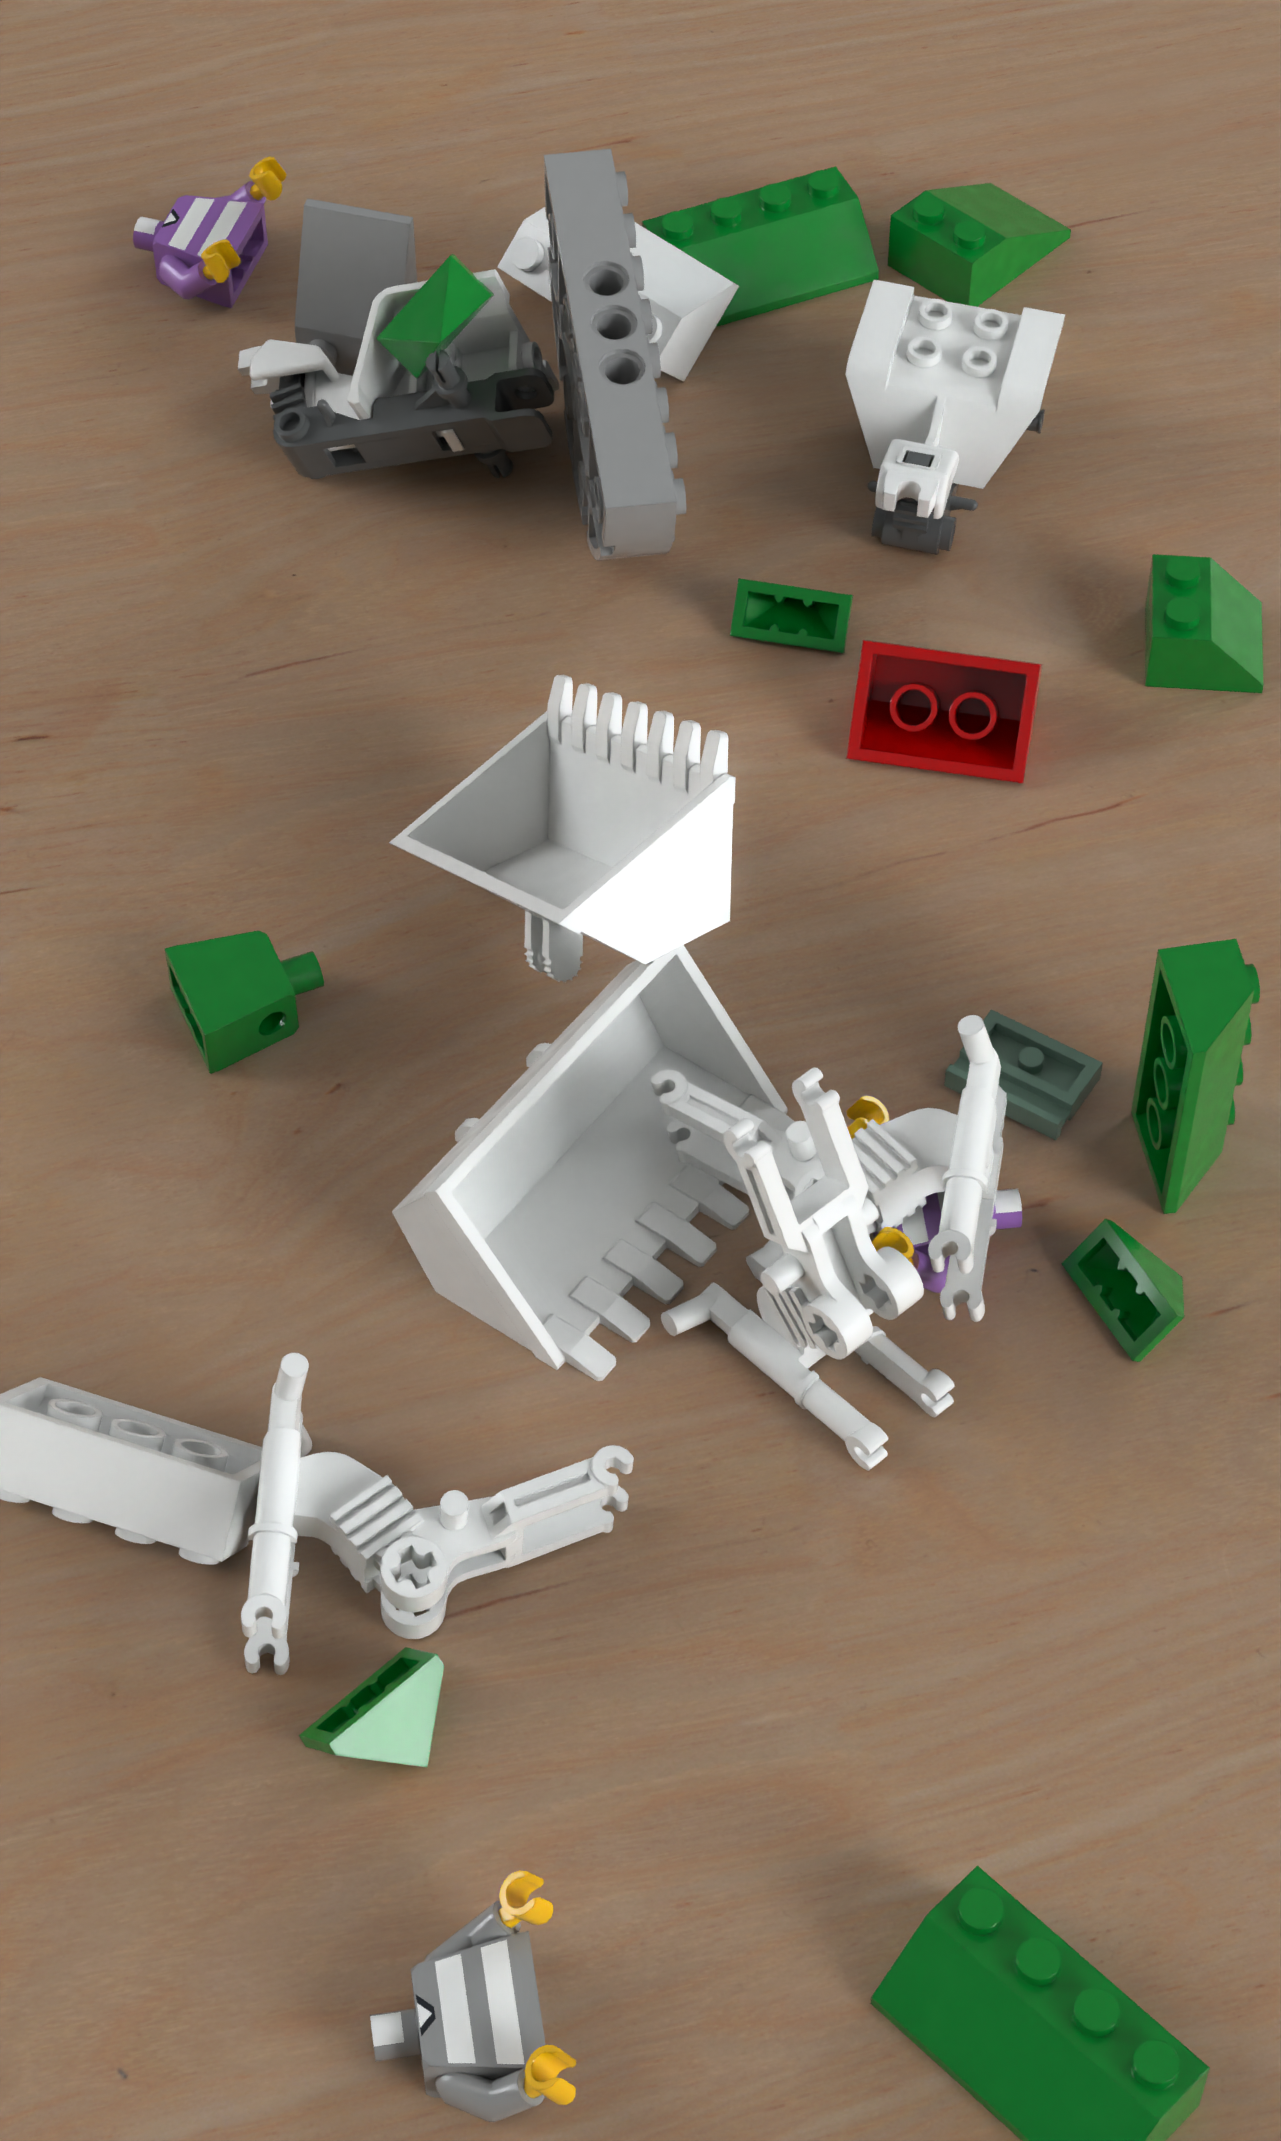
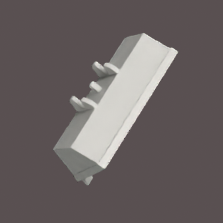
[392,945,795,1381]

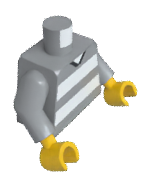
[370,1870,577,2122]

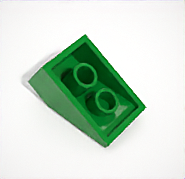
[888,183,1071,307]

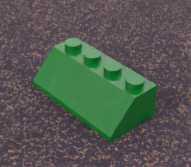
[642,166,879,327]
[1131,939,1260,1214]
[870,1865,1210,2141]

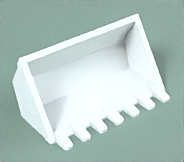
[389,675,736,983]

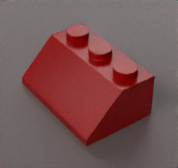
[846,640,1043,783]

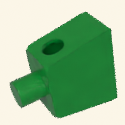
[165,930,324,1074]

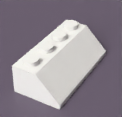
[497,207,739,381]
[0,1377,262,1565]

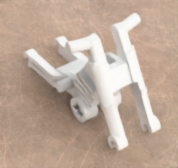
[650,1015,1007,1322]
[661,1067,955,1471]
[241,1353,634,1675]

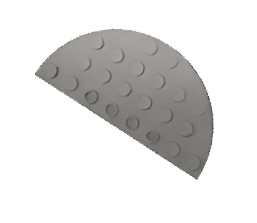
[544,149,686,561]

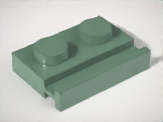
[944,1009,1103,1140]

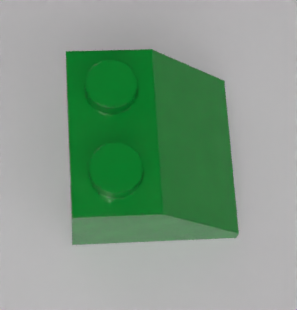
[1145,554,1264,693]

